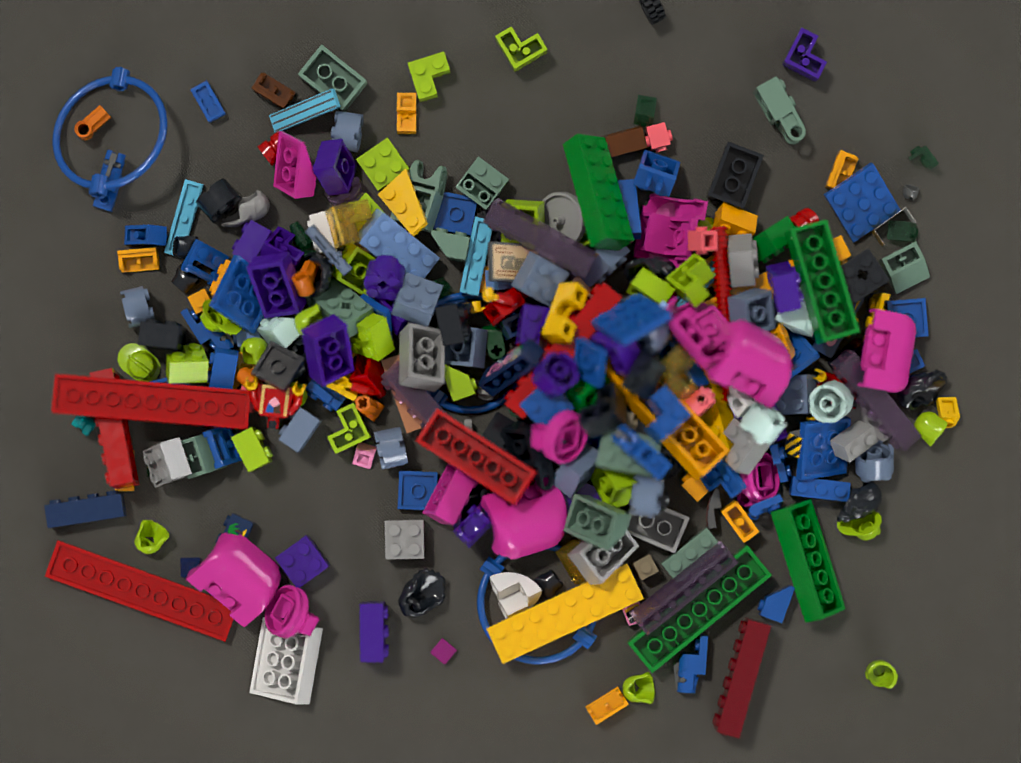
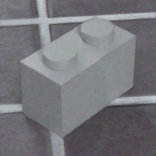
[830,420,878,462]

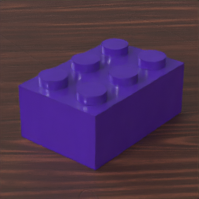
[246,251,307,319]
[301,314,355,387]
[360,601,389,663]

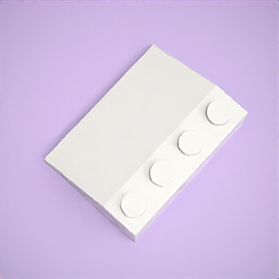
[249,617,323,704]

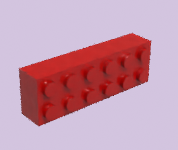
[89,368,140,489]
[416,408,537,506]

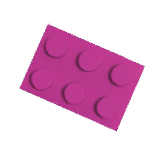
[423,463,478,525]

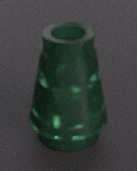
[289,221,313,251]

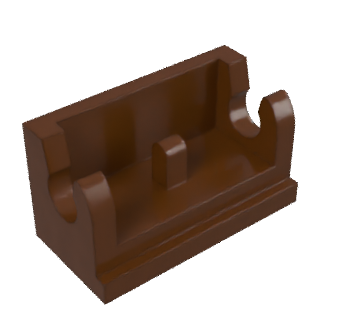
[251,72,296,109]
[604,126,647,157]

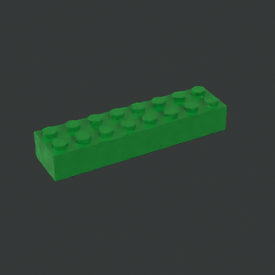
[627,544,772,673]

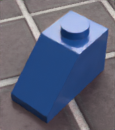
[124,225,167,246]
[757,585,795,623]

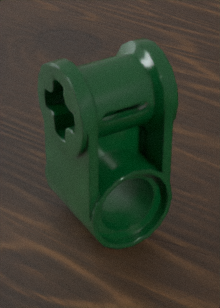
[482,324,506,361]

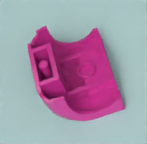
[634,193,708,269]
[665,298,729,370]
[857,309,916,393]
[706,319,792,408]
[480,477,567,559]
[186,532,282,627]

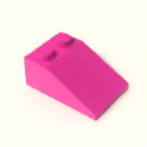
[273,131,316,199]

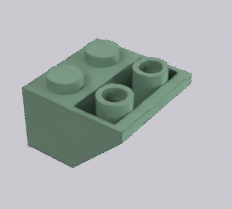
[455,156,509,210]
[431,228,470,263]
[878,242,930,294]
[181,434,227,479]

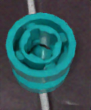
[71,416,96,436]

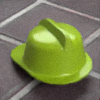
[200,299,242,335]
[118,343,160,382]
[837,511,882,541]

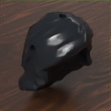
[300,252,334,298]
[624,256,676,285]
[897,369,948,411]
[837,481,882,523]
[398,568,446,618]

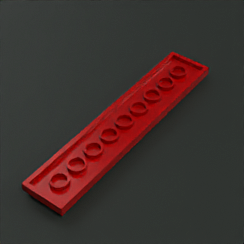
[51,374,250,430]
[44,540,234,642]

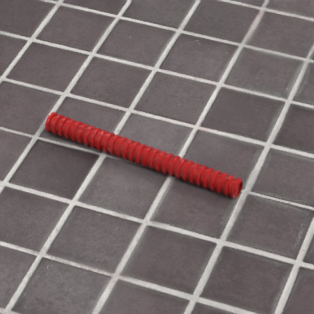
[710,226,732,402]

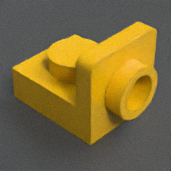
[936,397,960,428]

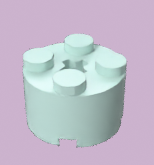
[809,380,854,423]
[740,401,787,444]

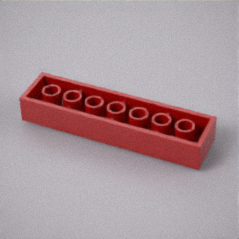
[504,283,622,419]

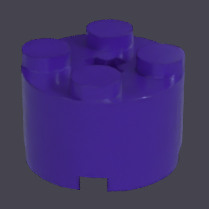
[364,255,406,301]
[532,352,579,398]

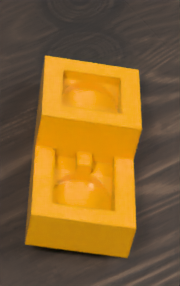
[397,93,416,134]

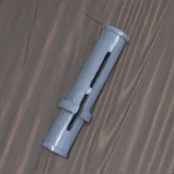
[305,224,353,276]

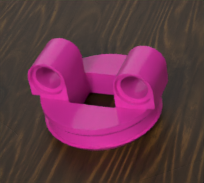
[531,410,588,464]
[737,451,780,506]
[265,585,320,638]

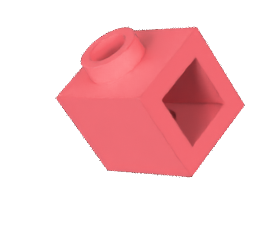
[645,122,673,153]
[688,226,718,254]
[685,386,716,418]

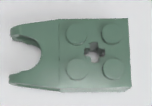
[753,76,806,145]
[390,160,447,233]
[305,278,374,338]

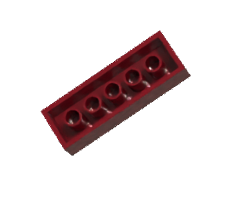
[712,617,771,738]

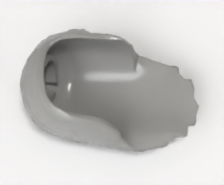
[221,190,270,228]

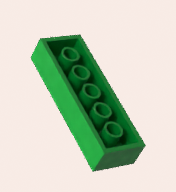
[563,133,634,251]
[785,219,860,345]
[771,499,846,623]

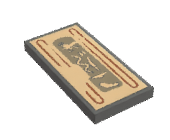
[488,242,561,283]

